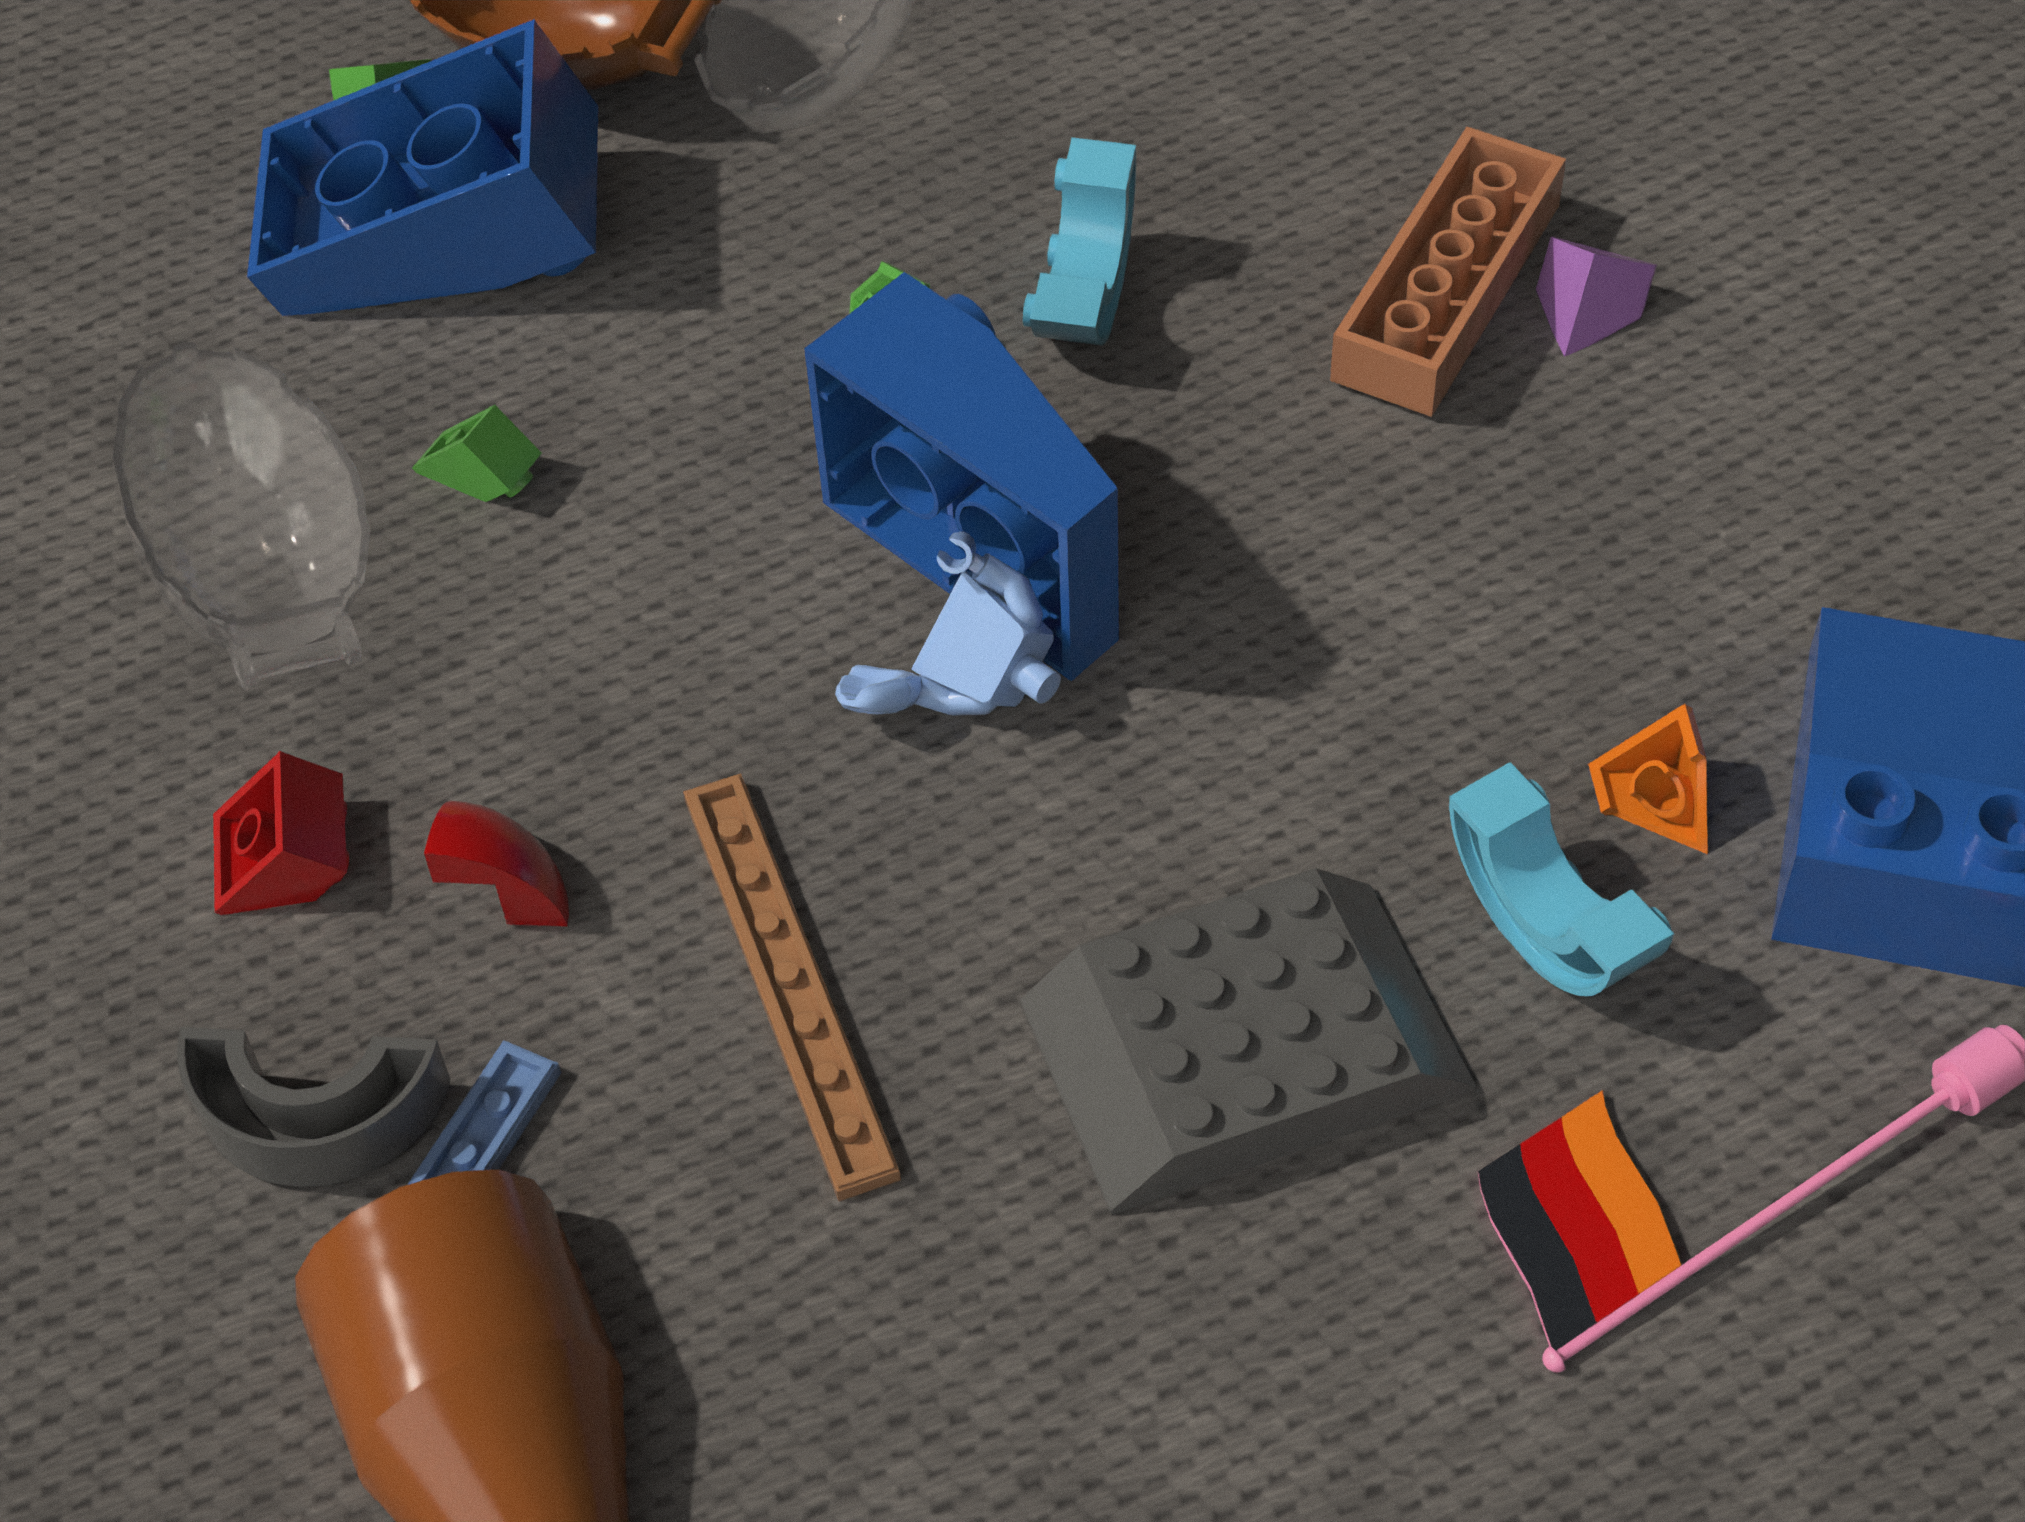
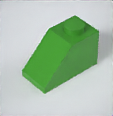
[412,405,542,502]

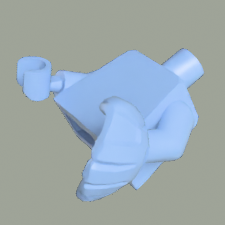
[835,532,1061,716]

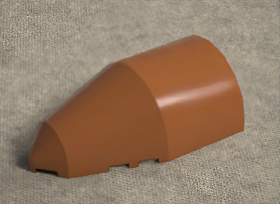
[295,1169,629,1522]

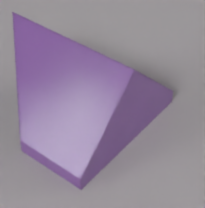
[1536,236,1657,357]

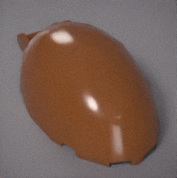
[410,0,722,90]

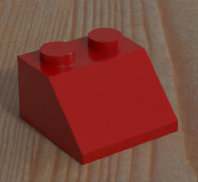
[213,751,350,915]

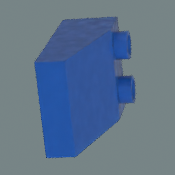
[247,19,598,316]
[804,272,1119,681]
[1771,607,2025,987]

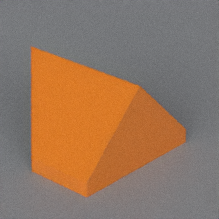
[1588,704,1708,854]

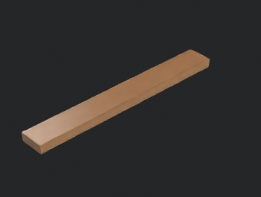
[683,773,901,1202]

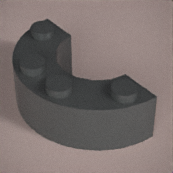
[177,1027,451,1187]

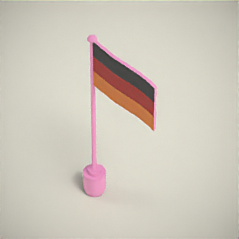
[1478,1025,2025,1373]

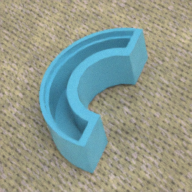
[1023,137,1136,345]
[1449,762,1674,997]

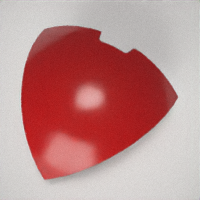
[424,801,569,927]

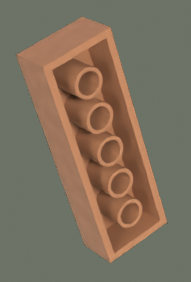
[1330,127,1566,417]

